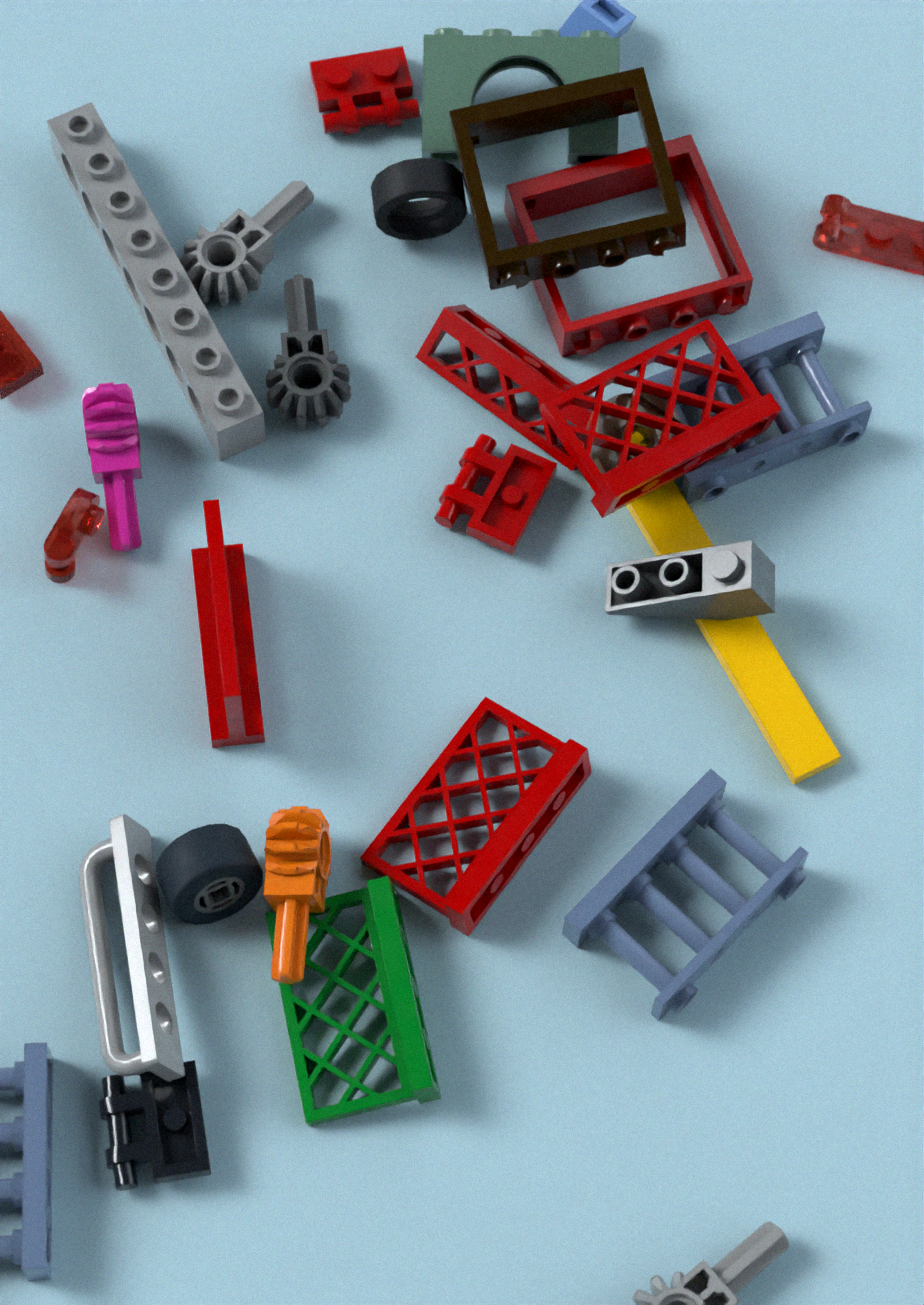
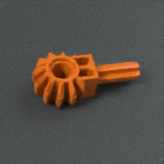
[263,806,333,985]

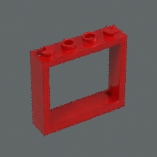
[504,134,753,358]

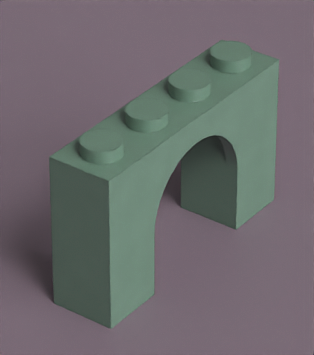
[421,28,620,164]

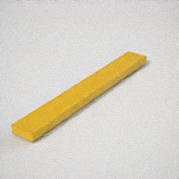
[626,431,841,785]

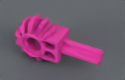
[82,382,143,552]

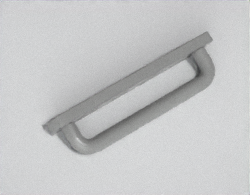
[79,814,185,1082]

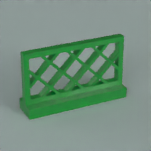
[265,876,442,1126]

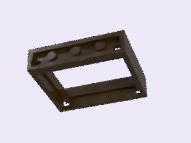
[449,67,686,290]

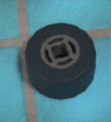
[156,824,263,925]

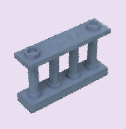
[645,311,872,504]
[562,769,809,1021]
[0,1042,53,1281]

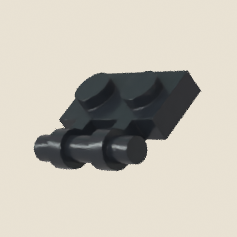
[99,1060,212,1191]

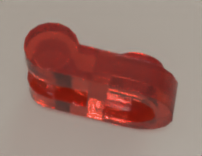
[43,487,105,583]

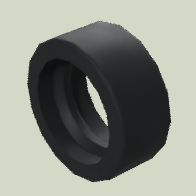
[371,158,467,240]

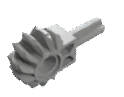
[180,180,314,309]
[632,1221,789,1305]

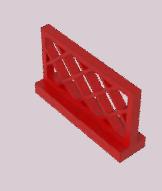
[539,319,781,518]
[191,499,265,748]
[360,697,592,937]

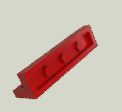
[415,304,595,471]

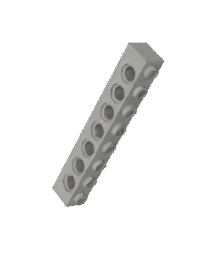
[47,102,266,461]

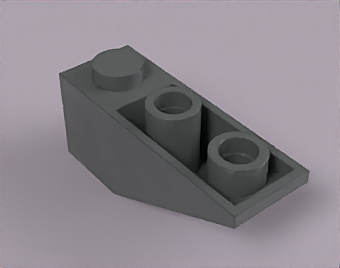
[605,540,775,620]

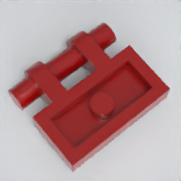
[309,46,420,135]
[434,434,557,555]

